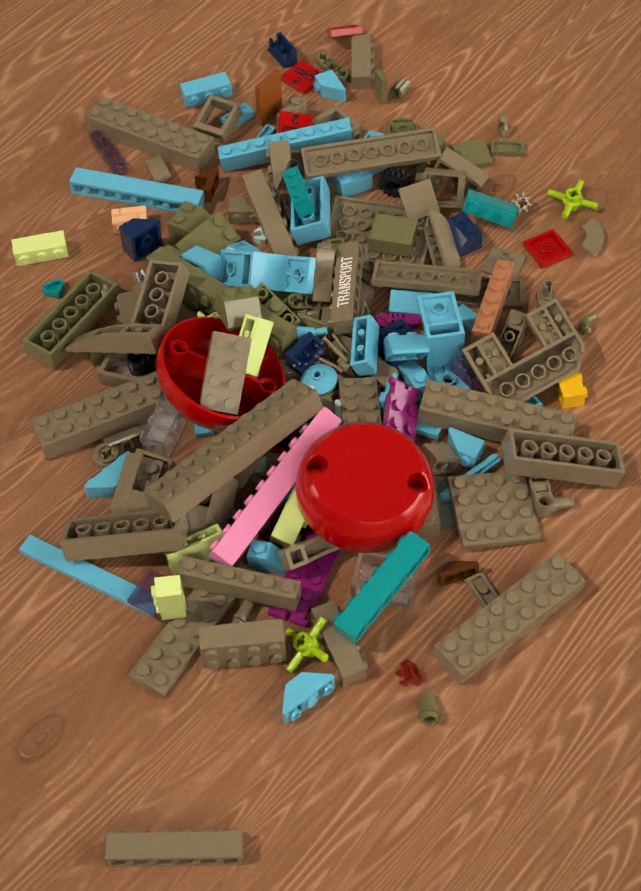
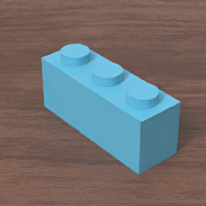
[179,72,232,108]
[350,315,379,377]

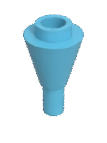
[296,326,328,341]

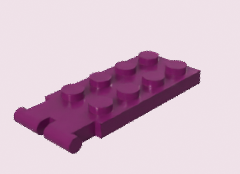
[383,376,420,442]
[268,531,342,628]

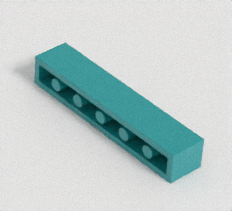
[334,531,430,645]

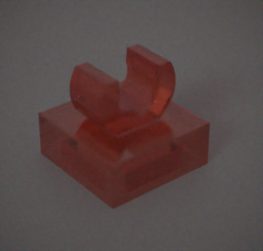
[396,659,424,687]

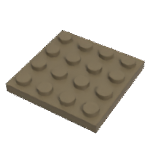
[446,472,541,550]

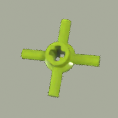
[547,180,598,219]
[285,616,329,673]

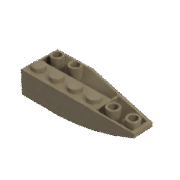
[64,324,170,355]

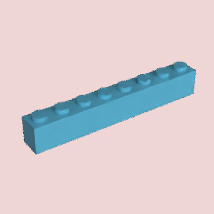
[218,117,353,172]
[69,167,205,213]

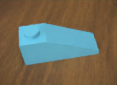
[395,360,430,398]

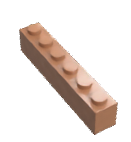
[471,259,515,344]

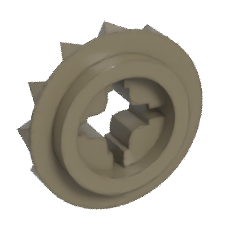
[92,443,123,468]

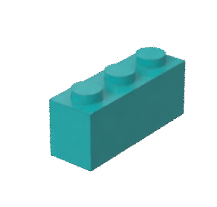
[282,166,316,218]
[462,189,518,228]

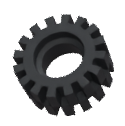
[379,166,412,198]

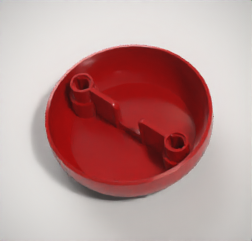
[155,317,285,432]
[296,422,435,553]

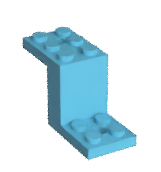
[219,249,316,294]
[417,291,470,389]

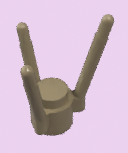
[319,333,353,374]

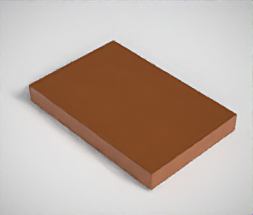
[255,69,283,126]

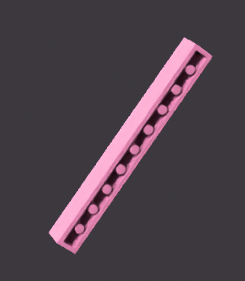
[208,406,342,566]

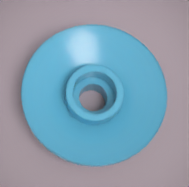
[300,364,338,396]

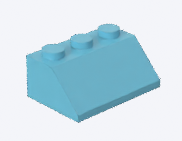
[389,288,443,317]

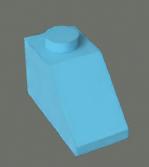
[313,70,346,102]
[448,427,485,468]
[247,539,287,575]

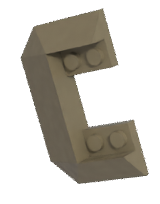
[461,298,585,402]
[110,452,240,536]

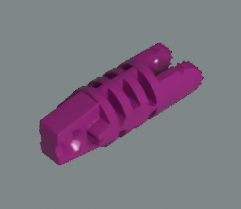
[374,313,422,328]

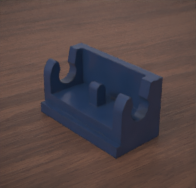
[268,32,297,68]
[285,331,326,375]

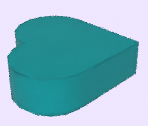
[42,279,65,299]

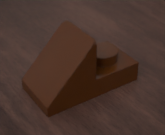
[195,166,219,203]

